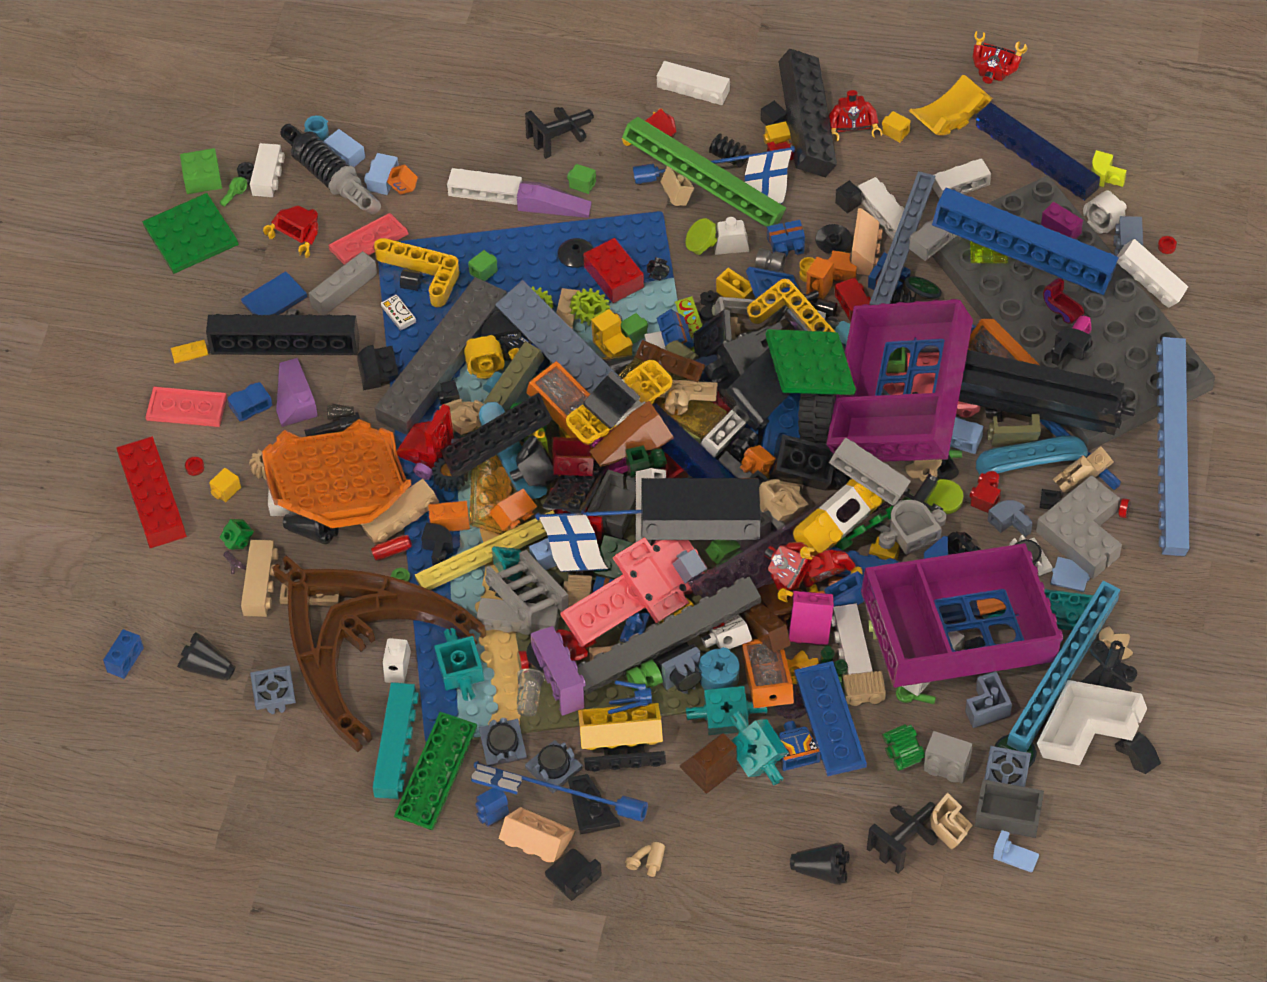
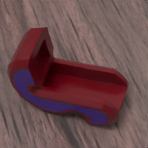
[1043,278,1084,324]

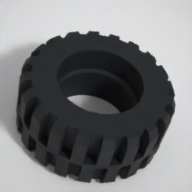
[798,393,836,446]

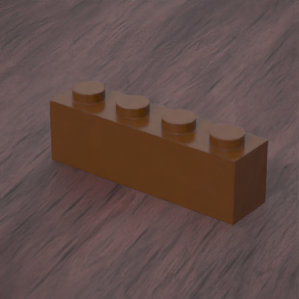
[739,603,791,653]

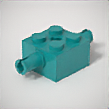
[434,628,484,701]
[686,686,767,735]
[730,711,789,786]

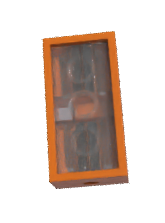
[968,319,1040,365]
[526,361,590,438]
[742,639,794,708]

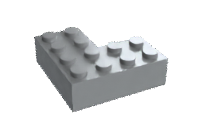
[1036,475,1122,579]

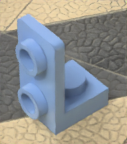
[993,830,1039,872]

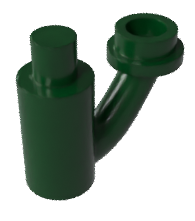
[820,646,848,674]

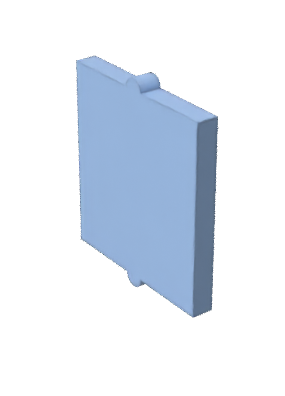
[1050,557,1090,592]

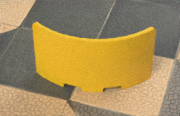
[909,75,993,135]

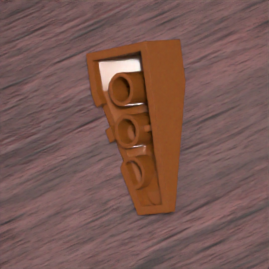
[590,401,674,467]

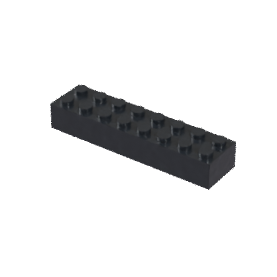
[778,48,837,178]
[206,314,360,355]

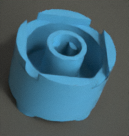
[699,647,739,690]

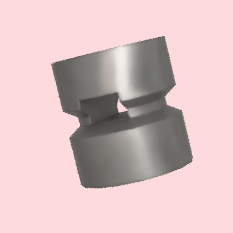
[755,248,786,273]

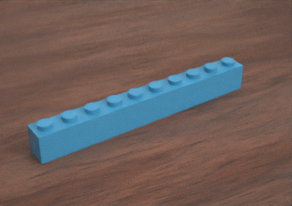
[1007,581,1121,752]

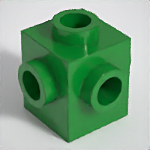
[220,519,254,550]

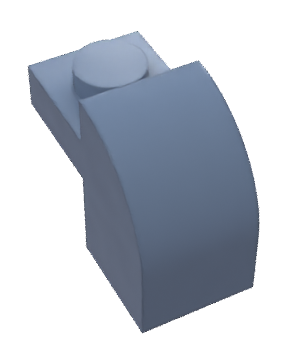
[988,500,1032,537]

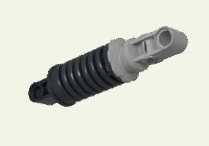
[280,124,381,215]

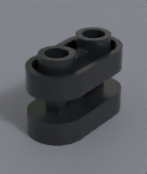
[730,428,759,463]

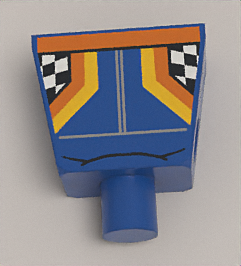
[779,721,820,771]

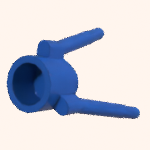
[608,680,652,714]

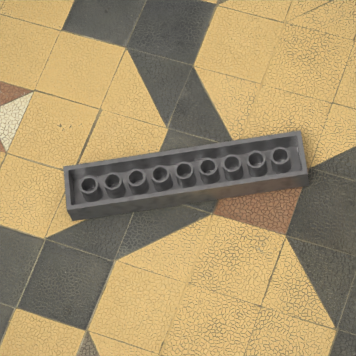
[375,277,507,435]

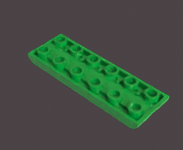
[394,712,477,830]

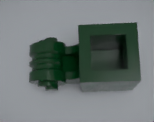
[625,445,667,478]

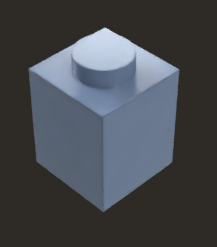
[673,549,707,583]

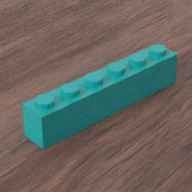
[372,682,419,799]

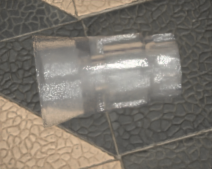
[517,669,545,716]

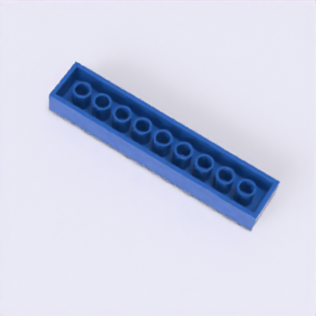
[932,187,1119,295]

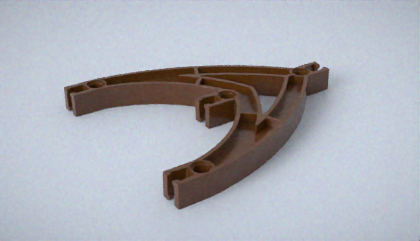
[272,555,486,752]

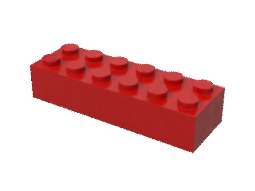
[116,436,187,549]

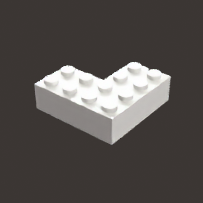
[1037,680,1147,765]

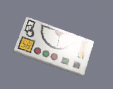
[381,295,416,331]

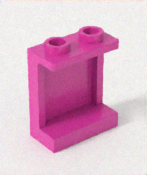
[788,591,834,645]

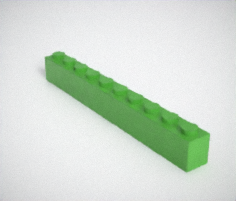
[622,117,786,227]

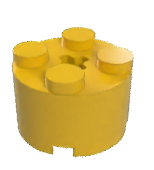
[464,335,505,379]

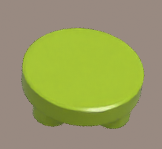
[685,218,717,255]
[926,479,963,515]

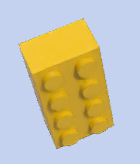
[578,703,663,750]

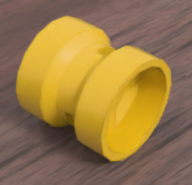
[799,257,815,282]

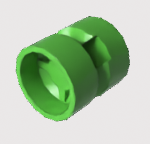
[626,660,663,691]

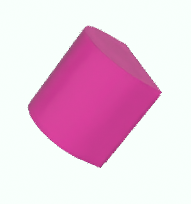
[1072,316,1091,334]

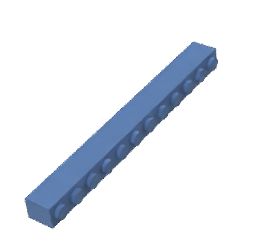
[1156,337,1189,556]

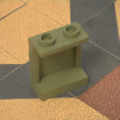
[987,414,1041,447]

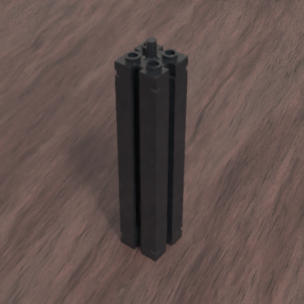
[935,350,1136,435]

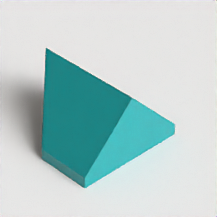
[492,546,523,581]

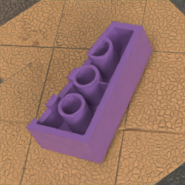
[531,626,585,716]

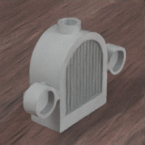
[879,500,946,555]

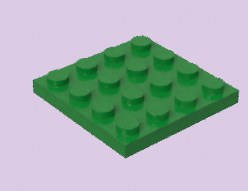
[142,193,239,274]
[765,329,856,395]

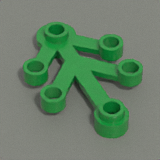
[834,505,893,550]

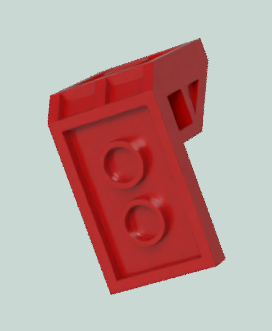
[396,404,454,469]

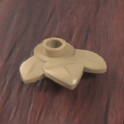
[905,460,942,482]
[1099,626,1133,660]

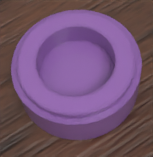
[413,463,433,480]

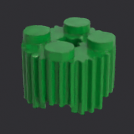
[882,724,925,771]

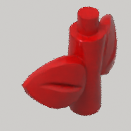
[556,629,597,661]

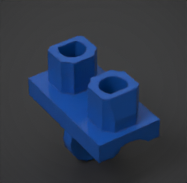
[620,612,650,643]

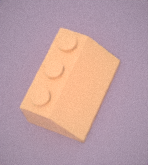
[851,208,882,275]
[499,807,575,862]

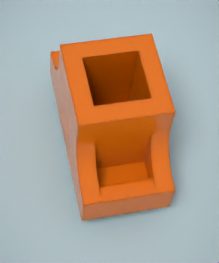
[827,251,857,281]

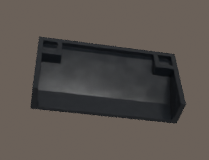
[641,478,760,540]

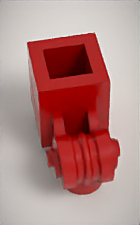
[969,471,1001,513]

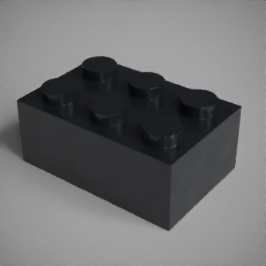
[770,434,834,490]

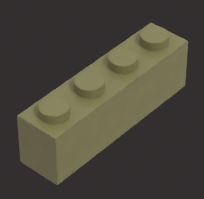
[483,341,545,412]

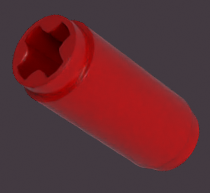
[371,535,412,560]

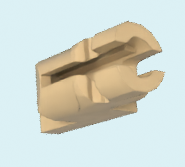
[1053,446,1114,494]

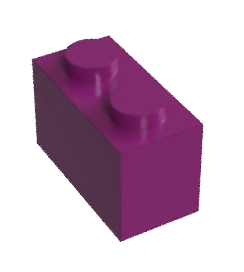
[1041,201,1083,239]

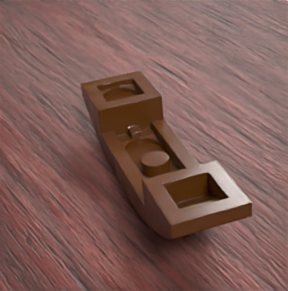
[635,340,705,383]

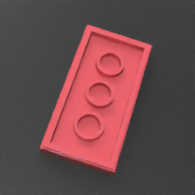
[328,213,409,265]
[146,387,227,427]

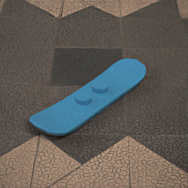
[479,402,547,499]
[976,436,1088,475]

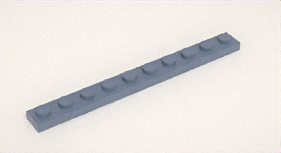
[870,171,936,305]

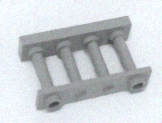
[485,550,568,626]

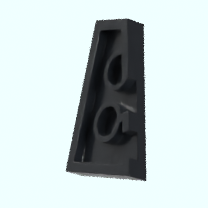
[568,774,620,835]

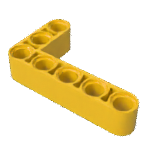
[374,238,460,307]
[747,279,835,332]

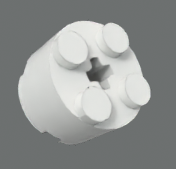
[1083,190,1127,234]

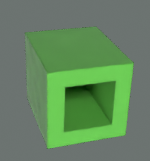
[567,164,596,194]
[468,250,498,281]
[621,313,648,344]
[705,540,741,565]

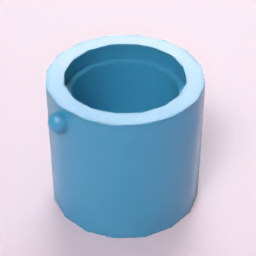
[304,115,329,141]

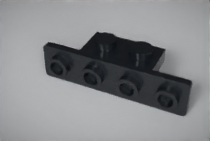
[584,743,666,772]

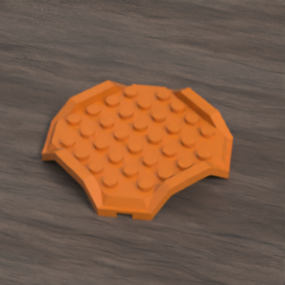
[262,419,411,528]

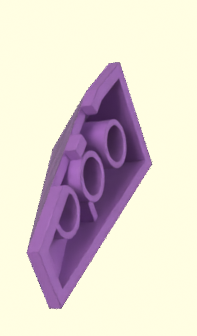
[517,181,592,218]
[276,358,318,427]

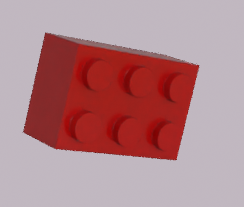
[583,238,644,303]

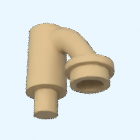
[625,842,665,877]

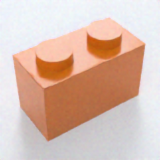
[806,257,833,299]
[489,488,537,531]
[428,501,470,532]

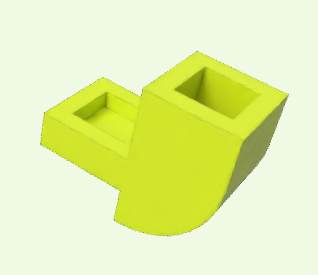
[1091,150,1127,187]

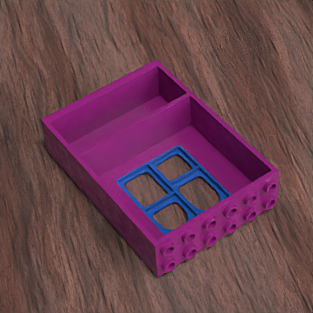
[826,299,973,462]
[861,543,1063,688]

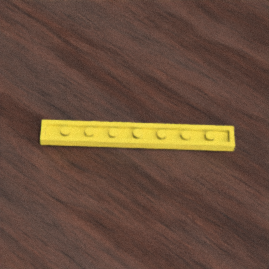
[415,510,555,590]

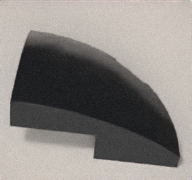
[481,309,520,340]

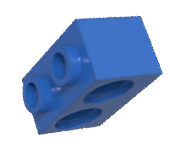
[103,629,144,679]

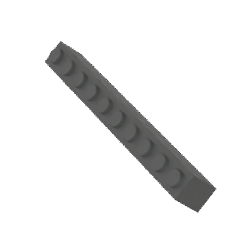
[577,577,761,695]

